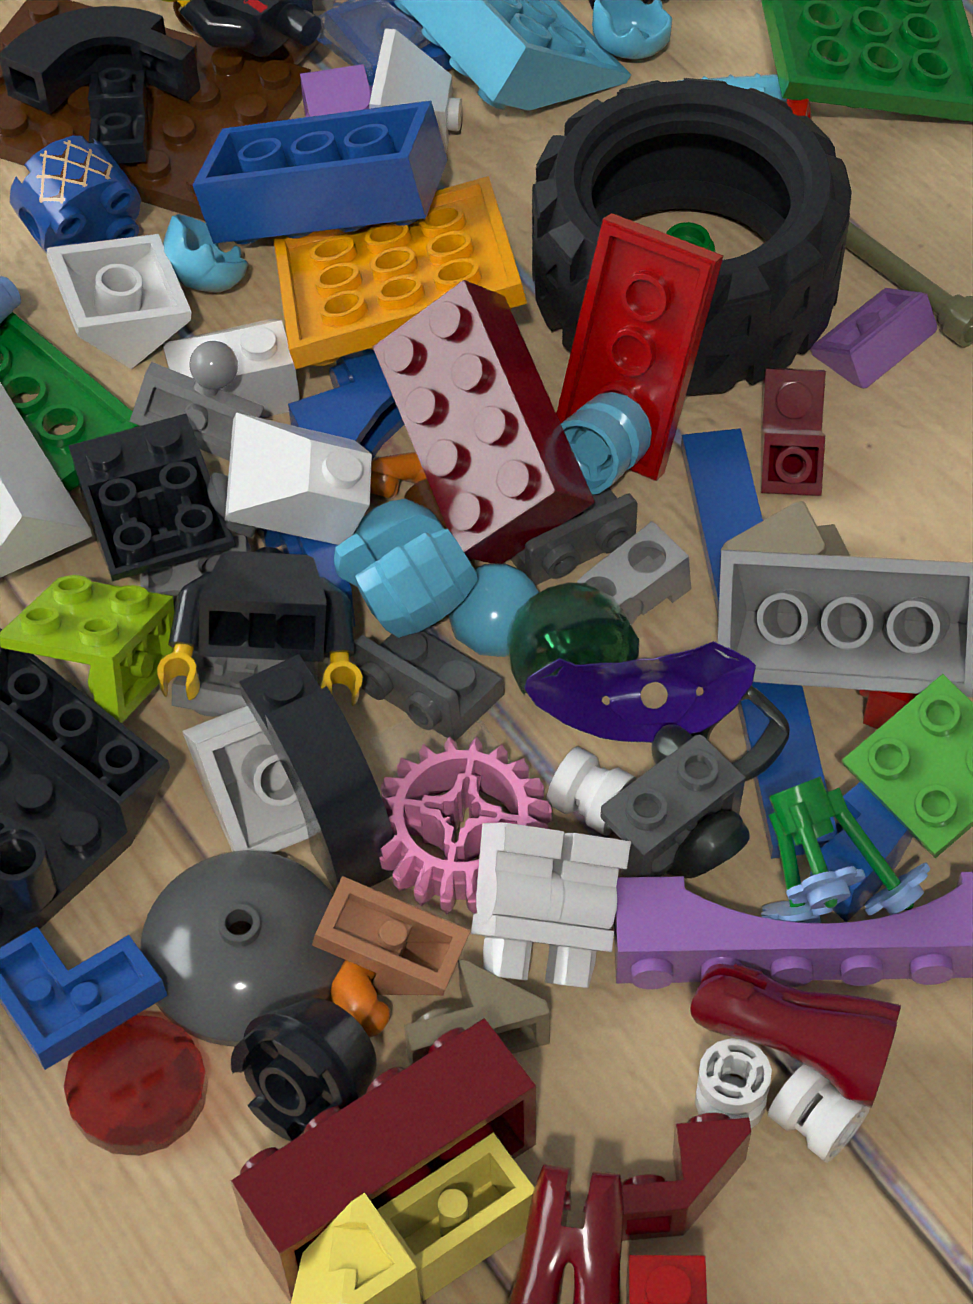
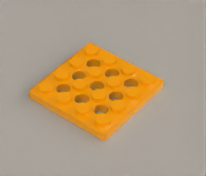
[273,176,527,369]

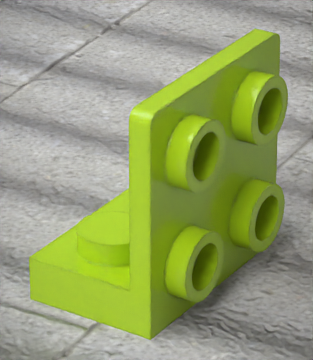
[0,575,175,723]

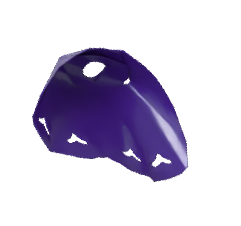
[524,641,756,743]

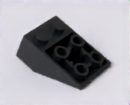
[69,414,235,582]

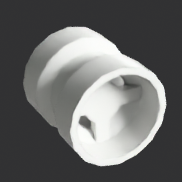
[547,747,637,836]
[695,1038,772,1128]
[768,1064,870,1163]

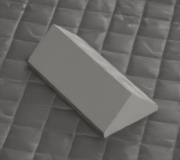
[717,550,973,698]

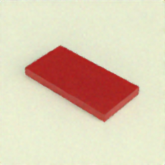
[556,213,724,481]

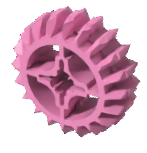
[379,736,552,914]

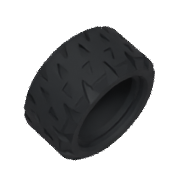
[532,78,852,395]

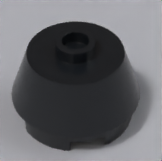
[231,998,377,1141]

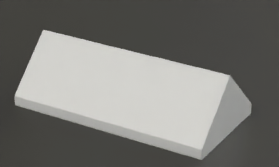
[0,383,92,578]

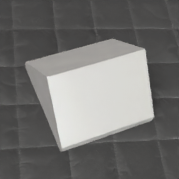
[47,234,192,369]

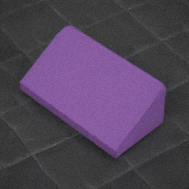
[810,288,937,389]

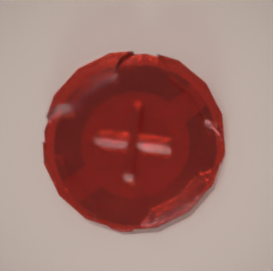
[63,1015,208,1156]

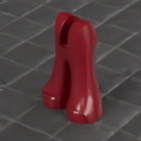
[690,963,901,1108]
[508,1164,624,1304]

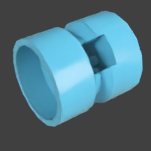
[561,392,652,495]

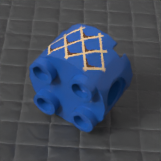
[10,136,141,255]

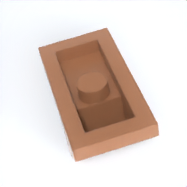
[312,876,470,996]

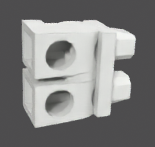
[471,823,631,988]

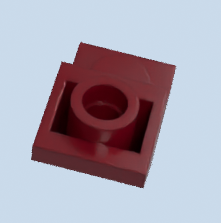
[760,367,826,496]
[622,1113,751,1241]

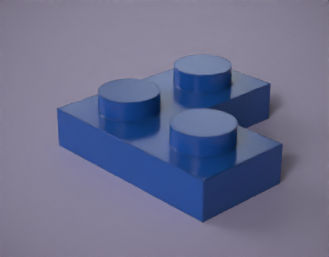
[0,927,168,1070]

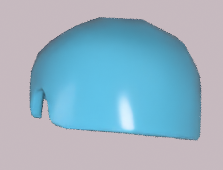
[592,0,673,59]
[163,214,248,292]
[449,564,543,657]

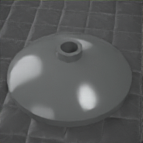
[140,851,345,1047]

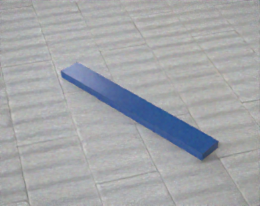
[681,428,838,859]

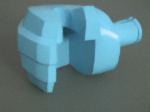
[334,499,478,638]

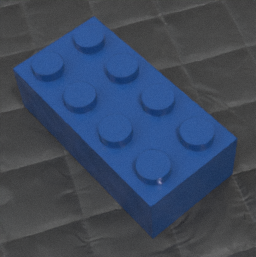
[193,100,448,244]

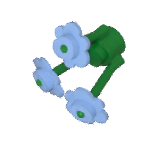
[761,776,931,923]

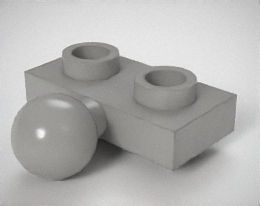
[129,341,264,461]

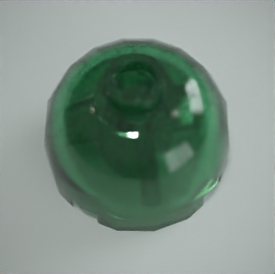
[507,582,639,696]

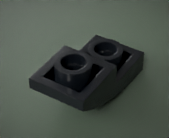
[88,67,147,164]

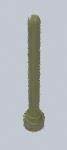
[845,221,973,347]

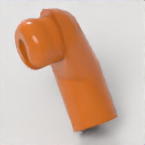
[370,452,426,499]
[330,960,391,1037]

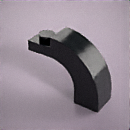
[0,6,200,115]
[239,654,394,891]

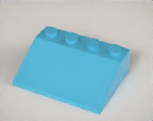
[394,0,631,111]

